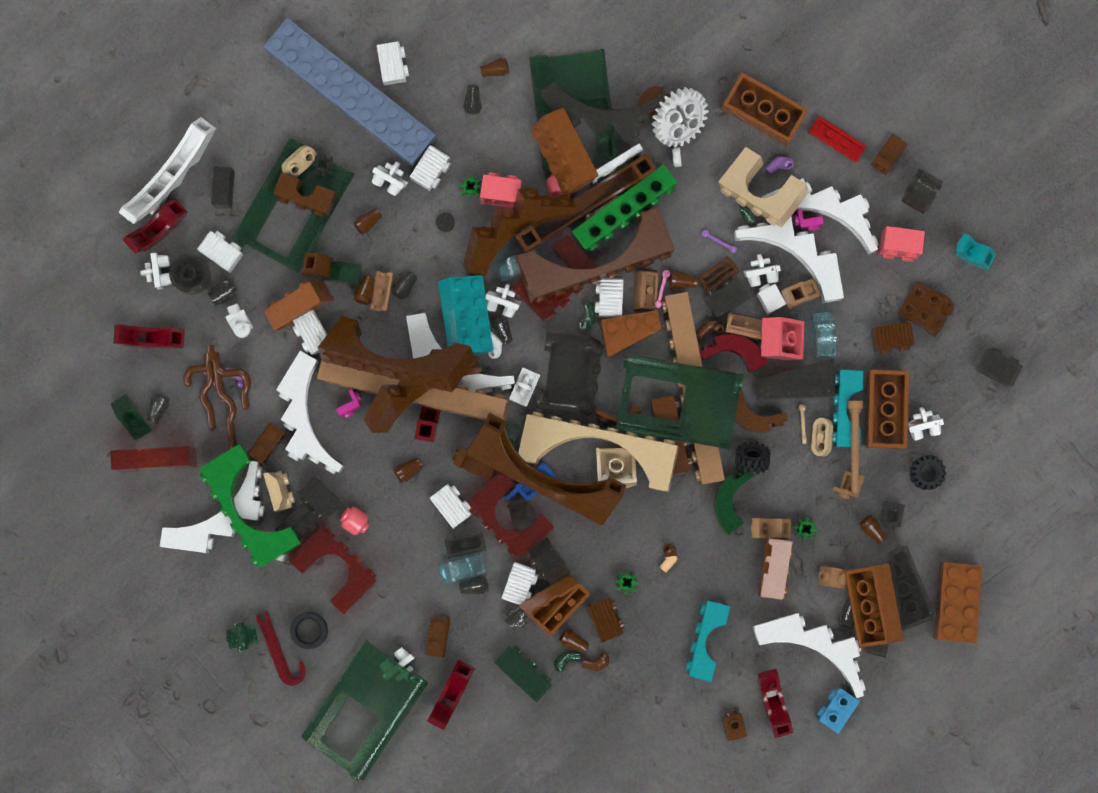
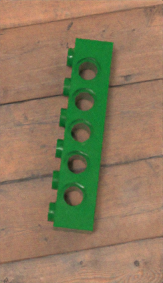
[572,164,677,252]

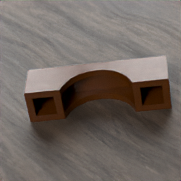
[650,395,692,475]

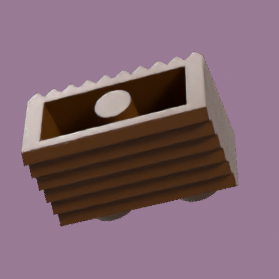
[871,322,915,354]
[247,422,287,465]
[587,598,625,642]
[425,616,450,658]

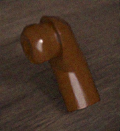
[696,320,724,339]
[581,653,609,671]

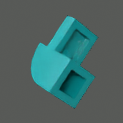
[956,234,996,270]

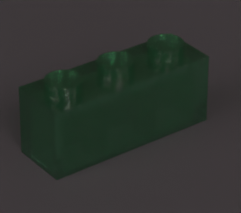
[494,645,552,703]

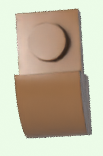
[781,278,821,309]
[751,518,791,539]

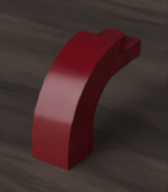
[123,198,188,254]
[113,324,185,349]
[700,334,768,373]
[414,406,442,443]
[427,660,475,730]
[758,669,793,738]

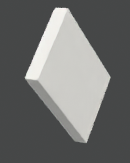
[591,144,643,186]

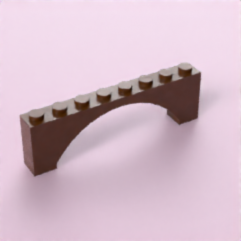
[513,153,657,253]
[514,208,675,303]
[317,316,475,392]
[466,413,626,526]

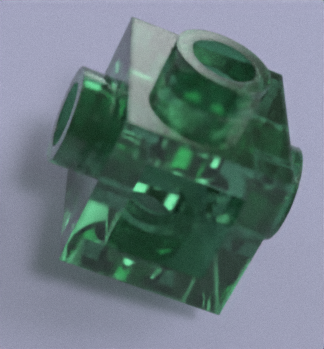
[226,622,258,651]

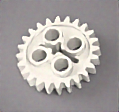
[652,87,709,148]

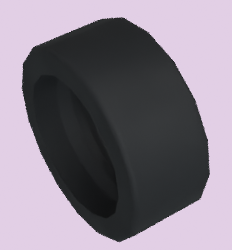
[290,612,328,649]

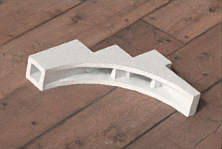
[119,117,216,224]
[761,178,879,255]
[734,217,844,303]
[406,313,515,393]
[276,351,344,474]
[160,461,265,553]
[752,613,865,698]

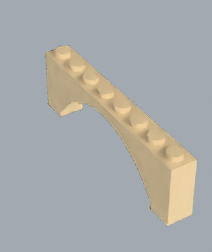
[518,412,679,492]

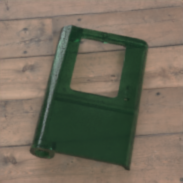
[529,49,618,174]
[233,138,355,273]
[616,354,743,450]
[301,640,428,781]

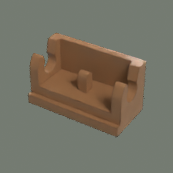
[369,271,394,313]
[724,313,762,342]

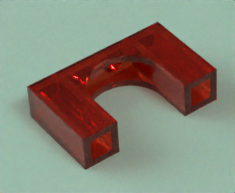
[511,235,598,322]
[110,446,197,472]
[468,473,554,559]
[288,527,377,615]

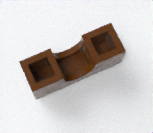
[273,173,338,217]

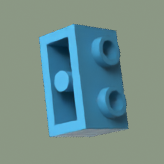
[817,687,860,734]

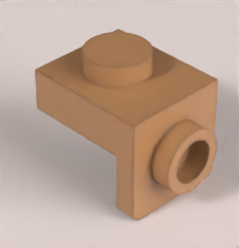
[833,471,865,500]
[818,566,849,590]

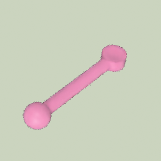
[655,270,670,308]

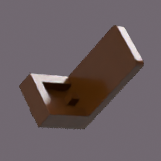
[870,134,907,175]
[595,404,641,430]
[452,447,495,480]

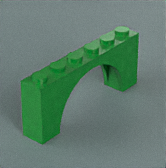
[199,444,302,568]

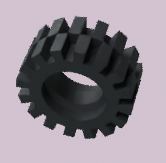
[735,441,771,474]
[909,455,947,490]

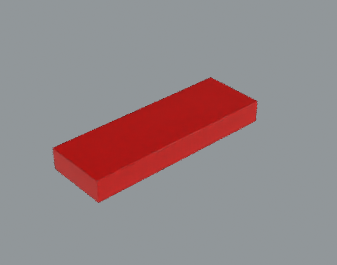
[808,116,867,163]

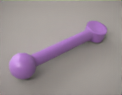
[702,230,737,253]

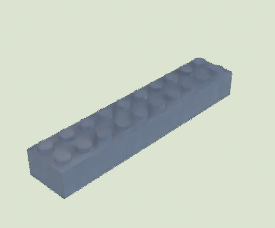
[264,18,437,168]

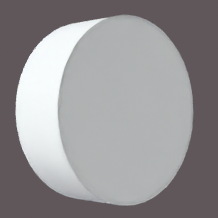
[672,148,682,167]

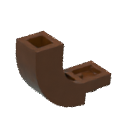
[722,389,788,433]

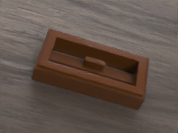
[698,256,739,294]

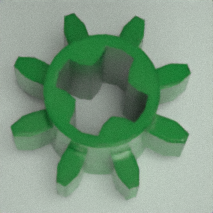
[459,175,481,200]
[793,517,818,541]
[615,570,639,595]

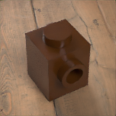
[721,710,747,741]

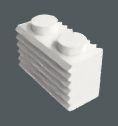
[377,41,409,86]
[410,145,451,191]
[197,231,243,273]
[595,278,624,318]
[292,310,327,355]
[430,484,472,529]
[502,562,538,605]

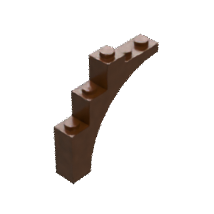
[463,188,576,276]
[363,349,483,433]

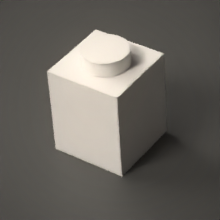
[757,283,786,315]

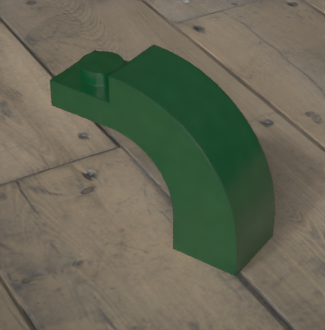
[714,470,755,535]

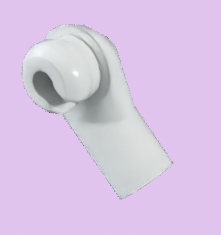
[488,331,502,359]

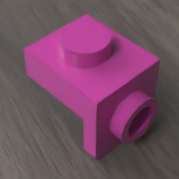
[793,209,824,232]
[336,389,362,418]

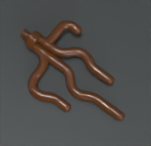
[184,345,251,449]

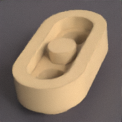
[282,145,316,178]
[811,418,833,457]

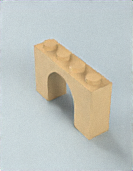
[718,147,809,228]

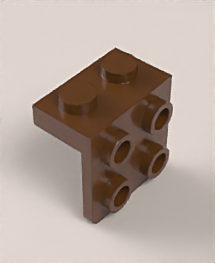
[898,283,954,337]

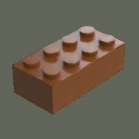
[721,72,808,146]
[530,108,599,196]
[865,370,909,450]
[934,562,983,644]
[845,563,904,648]

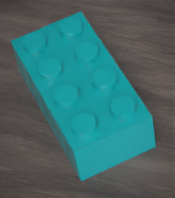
[438,275,493,355]

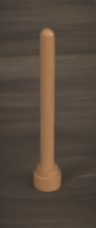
[848,401,863,494]

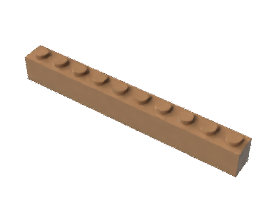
[662,292,725,485]
[317,360,510,421]

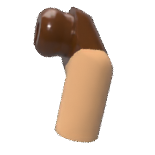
[659,544,677,573]

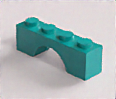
[832,370,863,448]
[685,600,730,682]

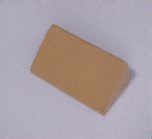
[634,270,658,310]

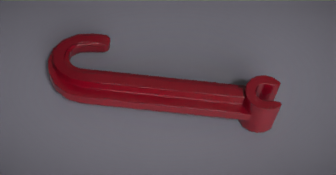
[256,611,306,686]

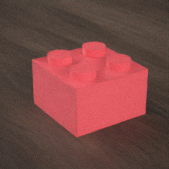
[480,173,522,208]
[878,226,925,262]
[761,317,804,360]

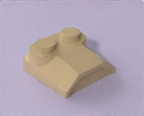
[596,448,637,488]
[263,471,295,512]

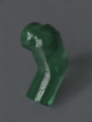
[738,204,756,225]
[579,303,597,331]
[554,652,580,672]

